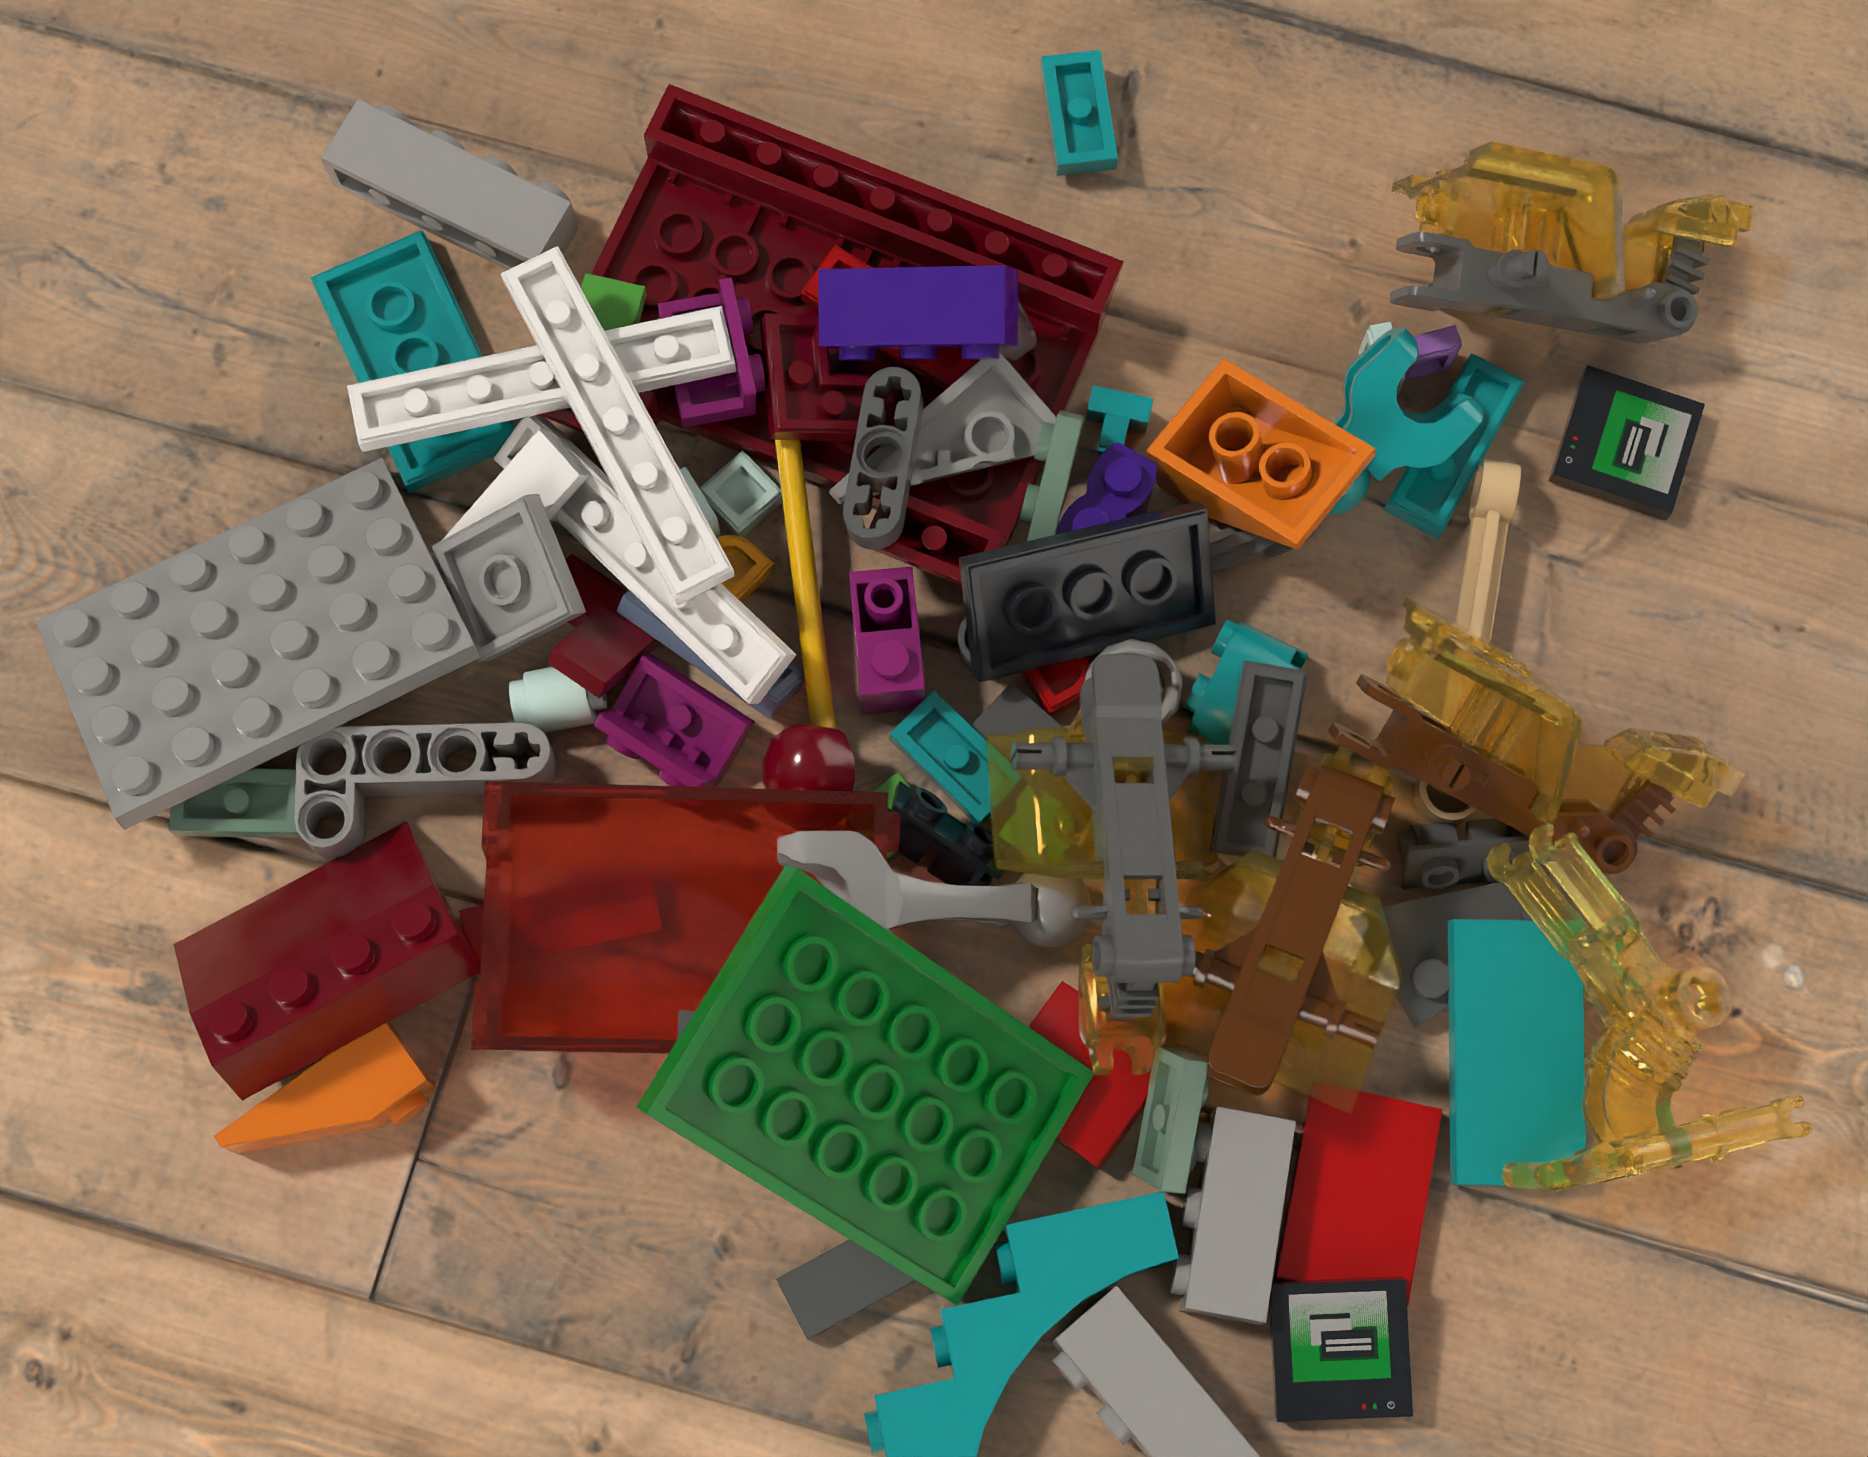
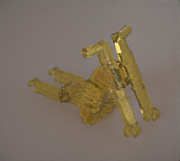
[1487,824,1812,1192]

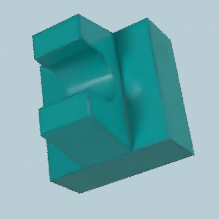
[1086,385,1154,454]

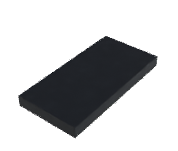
[959,501,1216,683]

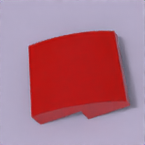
[1028,981,1156,1170]

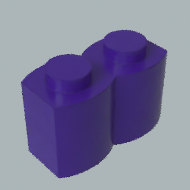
[1056,442,1157,534]

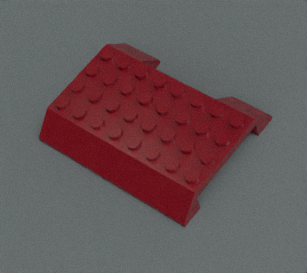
[537,84,1124,586]

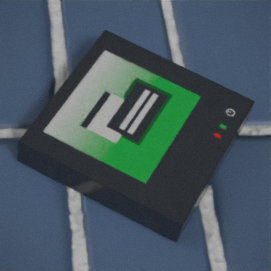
[1548,365,1705,520]
[1269,1276,1413,1422]

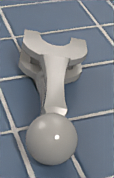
[777,831,1092,948]

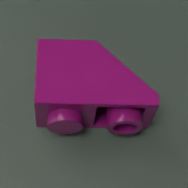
[849,566,925,715]

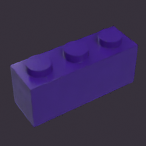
[818,265,1018,361]

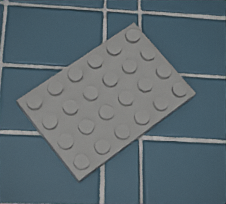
[36,458,481,830]

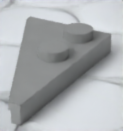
[829,352,1056,504]

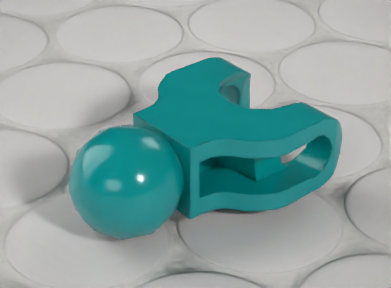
[1327,327,1483,516]

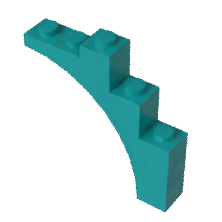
[864,1191,1179,1457]

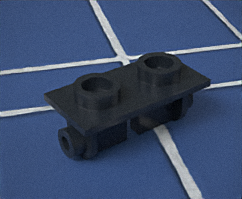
[872,781,1005,886]

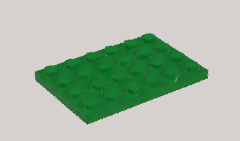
[636,864,1094,1306]

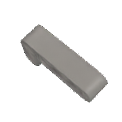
[294,723,558,860]

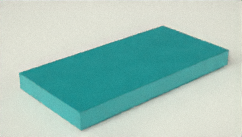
[310,230,516,493]
[1447,919,1587,1186]

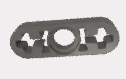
[843,367,924,550]

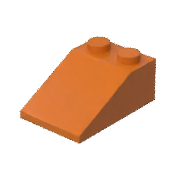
[1146,358,1376,550]

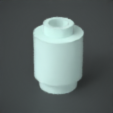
[509,667,607,733]

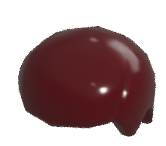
[762,723,855,820]

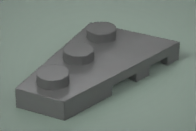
[1350,873,1583,1028]

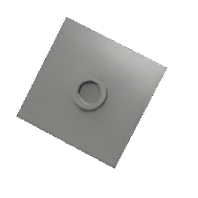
[432,494,586,663]

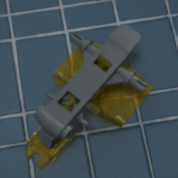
[1390,141,1753,343]
[985,654,1237,1075]

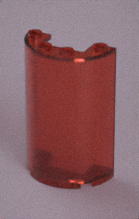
[471,781,900,1055]

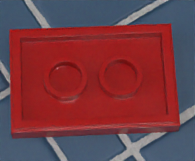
[1274,1081,1443,1306]

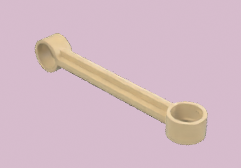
[1413,458,1521,825]

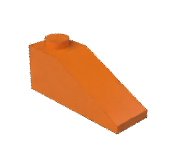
[214,1022,437,1154]

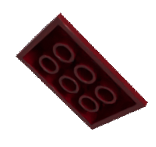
[173,821,482,1101]

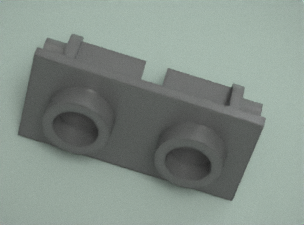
[1397,818,1538,889]

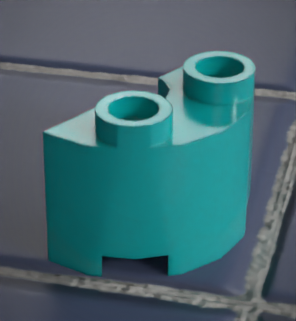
[1183,619,1309,745]

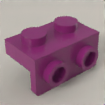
[658,278,766,428]
[594,653,755,794]

